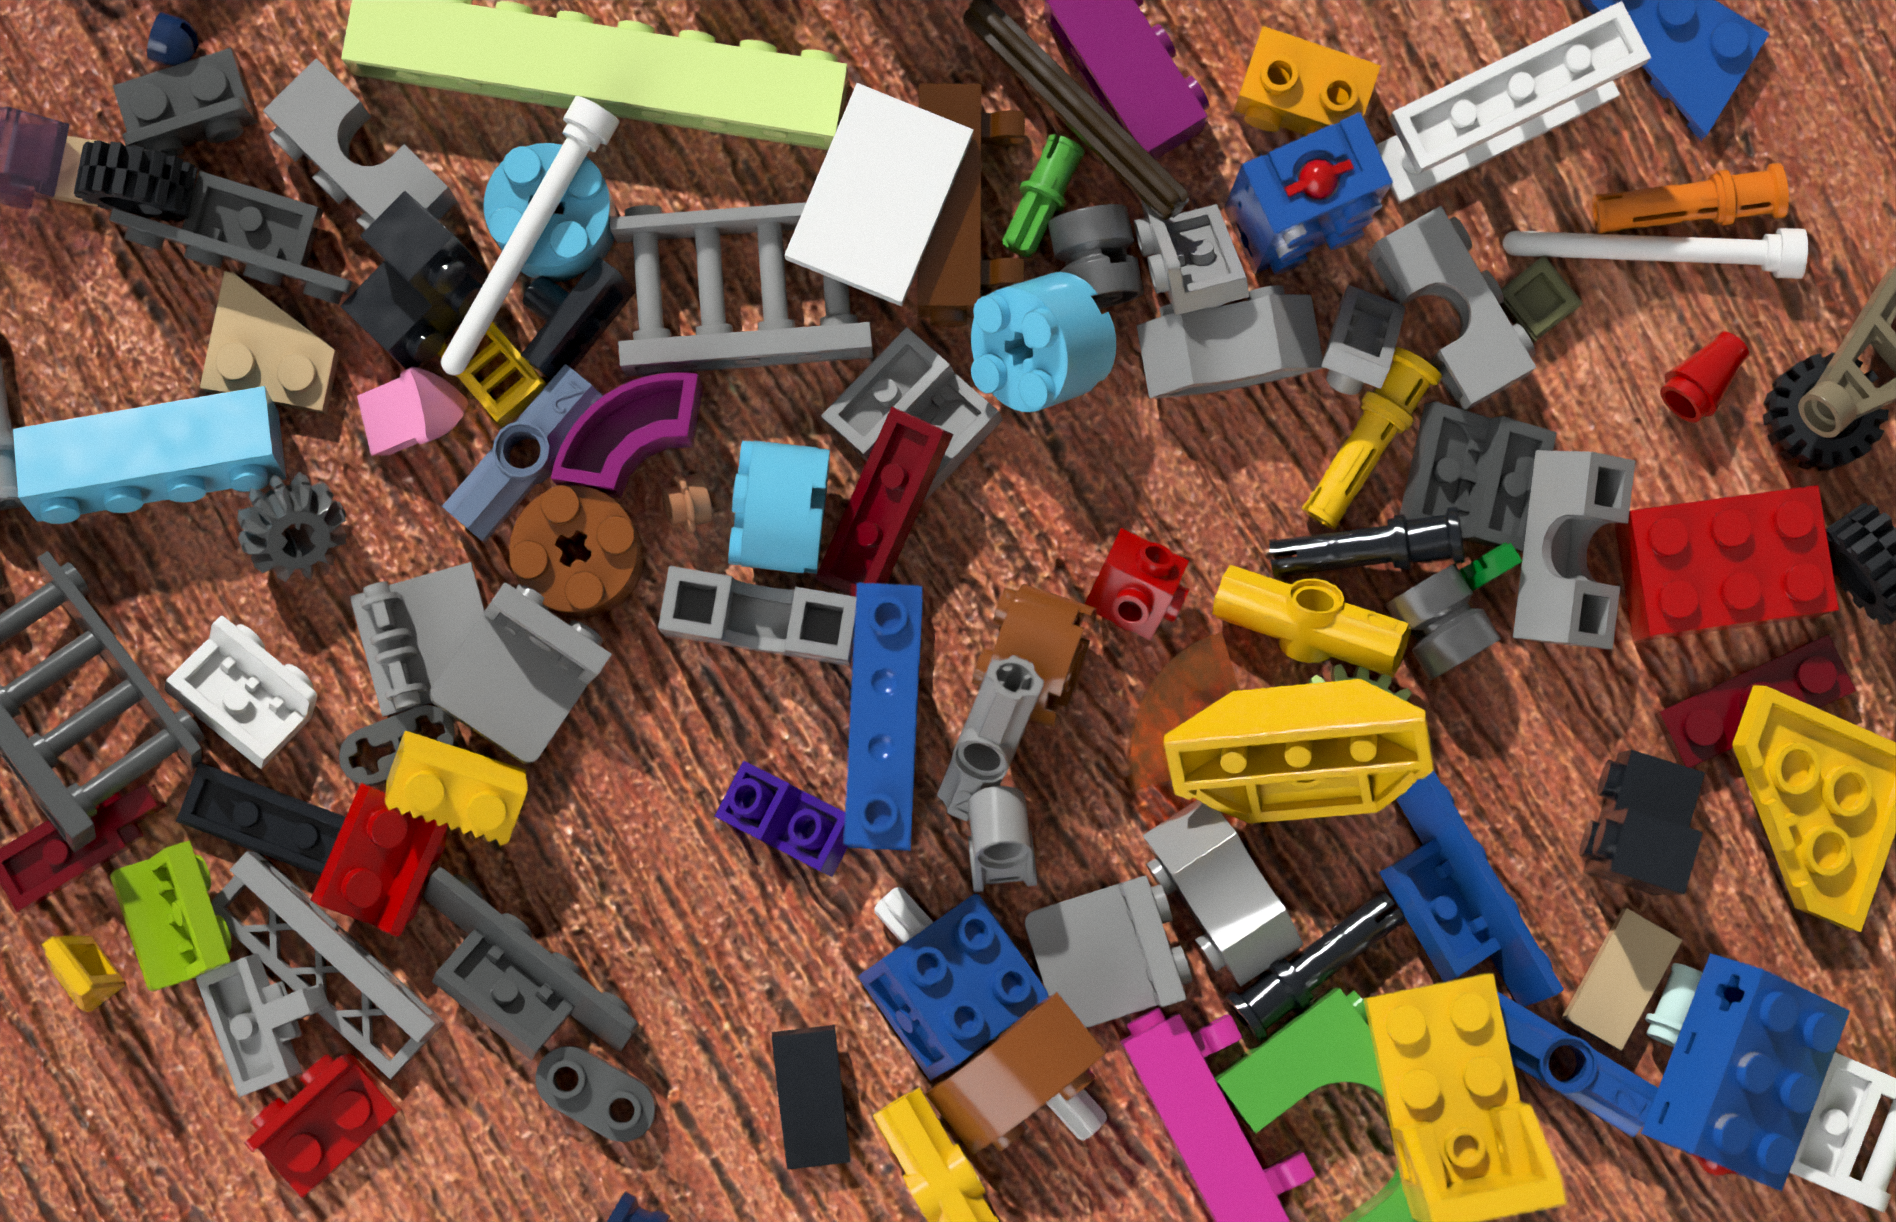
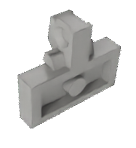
[195,953,330,1097]

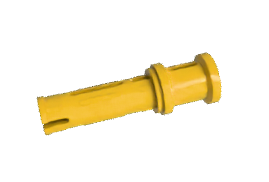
[1301,347,1443,530]

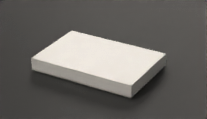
[784,83,974,307]

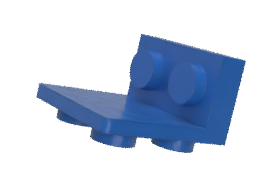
[857,894,1048,1080]

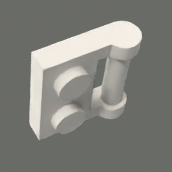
[1789,1052,1896,1213]

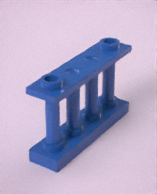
[844,583,923,851]

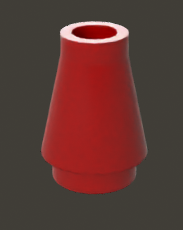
[1660,331,1750,423]

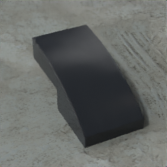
[772,1025,851,1170]

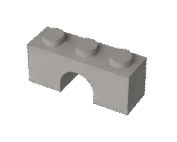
[263,58,458,230]
[1368,206,1537,411]
[1513,450,1636,650]
[658,566,856,666]

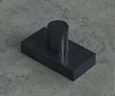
[521,257,635,382]

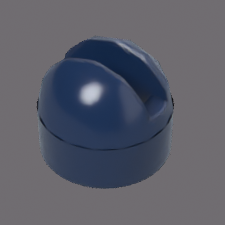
[147,12,199,66]

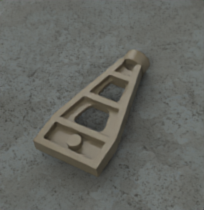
[1798,265,1896,438]

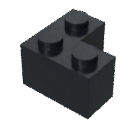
[340,190,489,369]
[1579,750,1705,895]

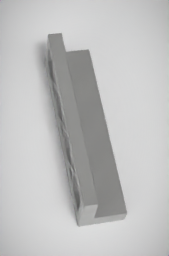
[211,851,445,1079]

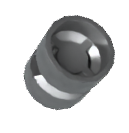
[1048,204,1144,309]
[1384,563,1501,680]

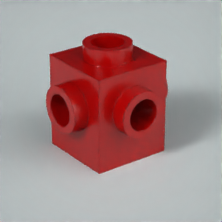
[1085,528,1190,640]

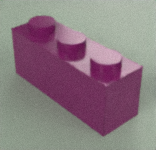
[1043,0,1209,160]

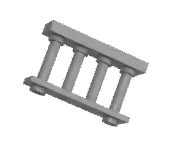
[610,203,873,377]

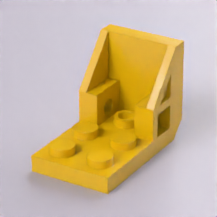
[1363,973,1567,1222]

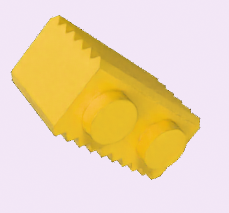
[385,730,528,846]

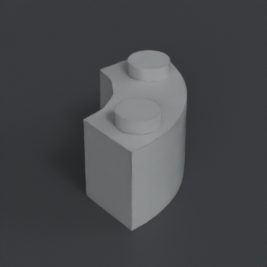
[1137,285,1324,398]
[1142,800,1304,987]

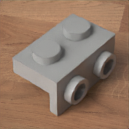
[1134,199,1249,315]

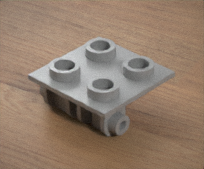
[350,562,485,717]

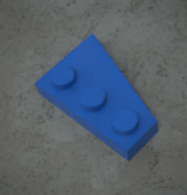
[1579,0,1770,141]

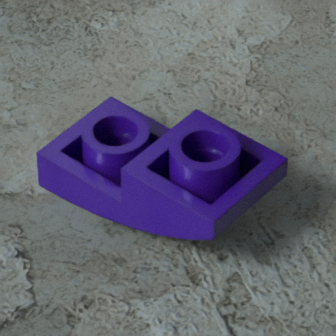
[715,760,849,877]

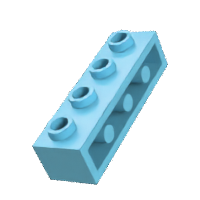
[13,386,286,524]

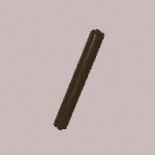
[963,0,1190,220]

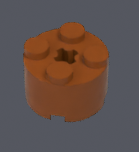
[510,485,644,619]
[972,584,1097,728]

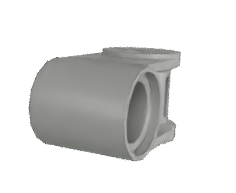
[968,786,1037,892]

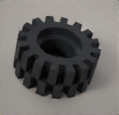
[74,141,198,222]
[1763,352,1889,471]
[1826,503,1896,625]

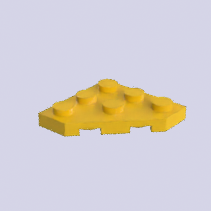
[1732,685,1896,932]

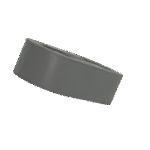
[339,705,460,786]

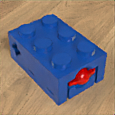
[1224,112,1393,275]
[1641,953,1850,1192]

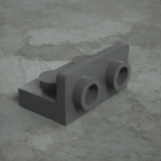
[113,48,258,157]

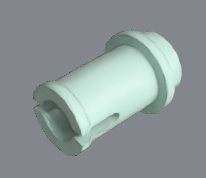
[1645,963,1703,1048]

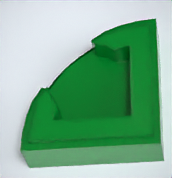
[1460,542,1523,591]

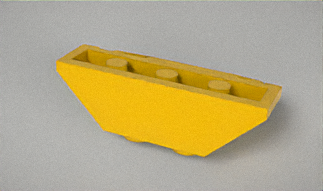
[1164,679,1434,824]

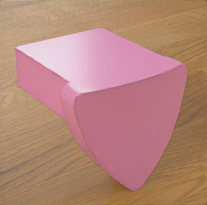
[357,367,468,456]

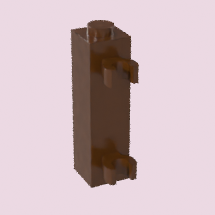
[917,83,1025,327]

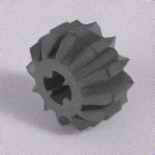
[237,471,347,583]

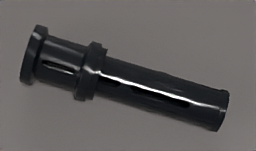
[1269,507,1465,579]
[1225,890,1406,1043]

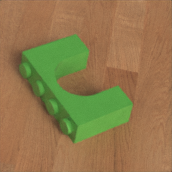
[1213,987,1418,1222]

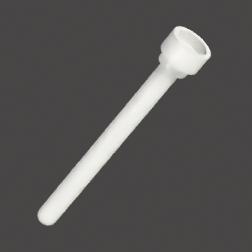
[441,96,620,375]
[1503,228,1808,279]

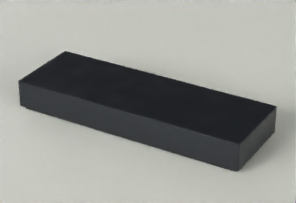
[176,762,346,876]

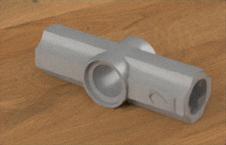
[937,655,1044,822]

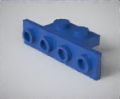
[1379,771,1564,1007]

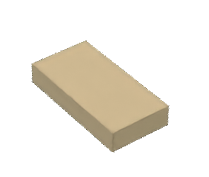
[1562,908,1682,1051]

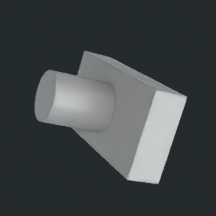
[1321,285,1406,395]

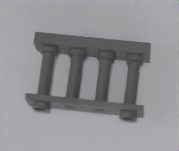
[0,551,205,853]

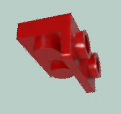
[310,783,448,937]
[244,1053,402,1198]

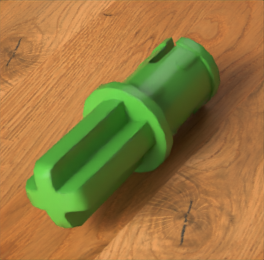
[1003,134,1085,258]

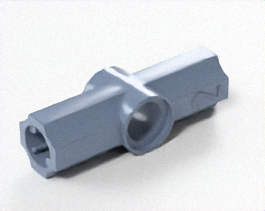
[442,364,603,543]

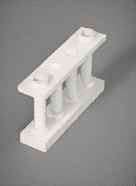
[1376,1,1651,204]

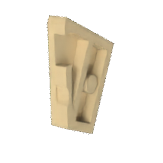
[200,271,339,414]

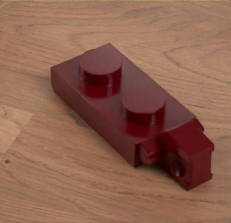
[0,784,167,913]

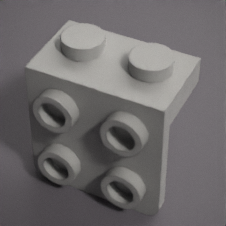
[430,582,612,764]
[1025,875,1192,1028]

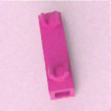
[1119,1007,1316,1222]

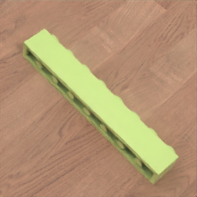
[341,0,849,150]

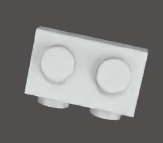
[164,616,318,769]

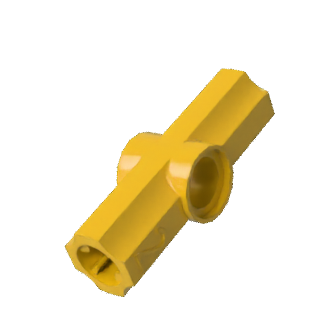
[1212,565,1412,678]
[873,1087,1000,1222]

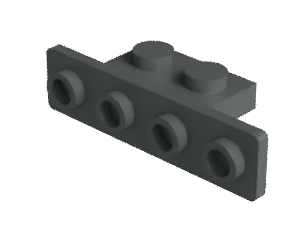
[109,171,360,305]
[423,867,639,1061]

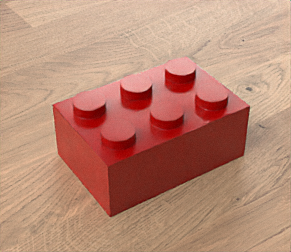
[1614,485,1839,642]

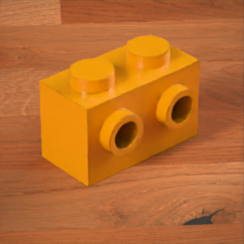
[1233,26,1381,137]

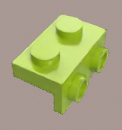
[110,840,231,992]

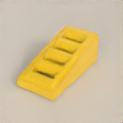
[438,322,547,428]
[42,936,125,1012]

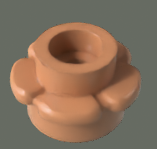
[662,472,712,533]

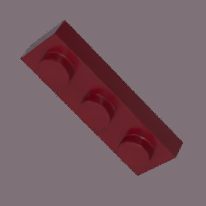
[815,406,953,597]
[1654,634,1856,768]

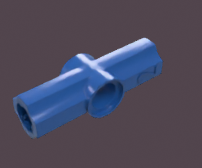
[1497,991,1658,1137]

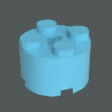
[484,143,617,282]
[971,272,1116,412]
[728,441,830,574]

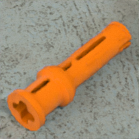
[1592,163,1789,234]

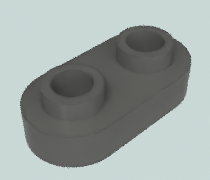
[535,1046,657,1142]

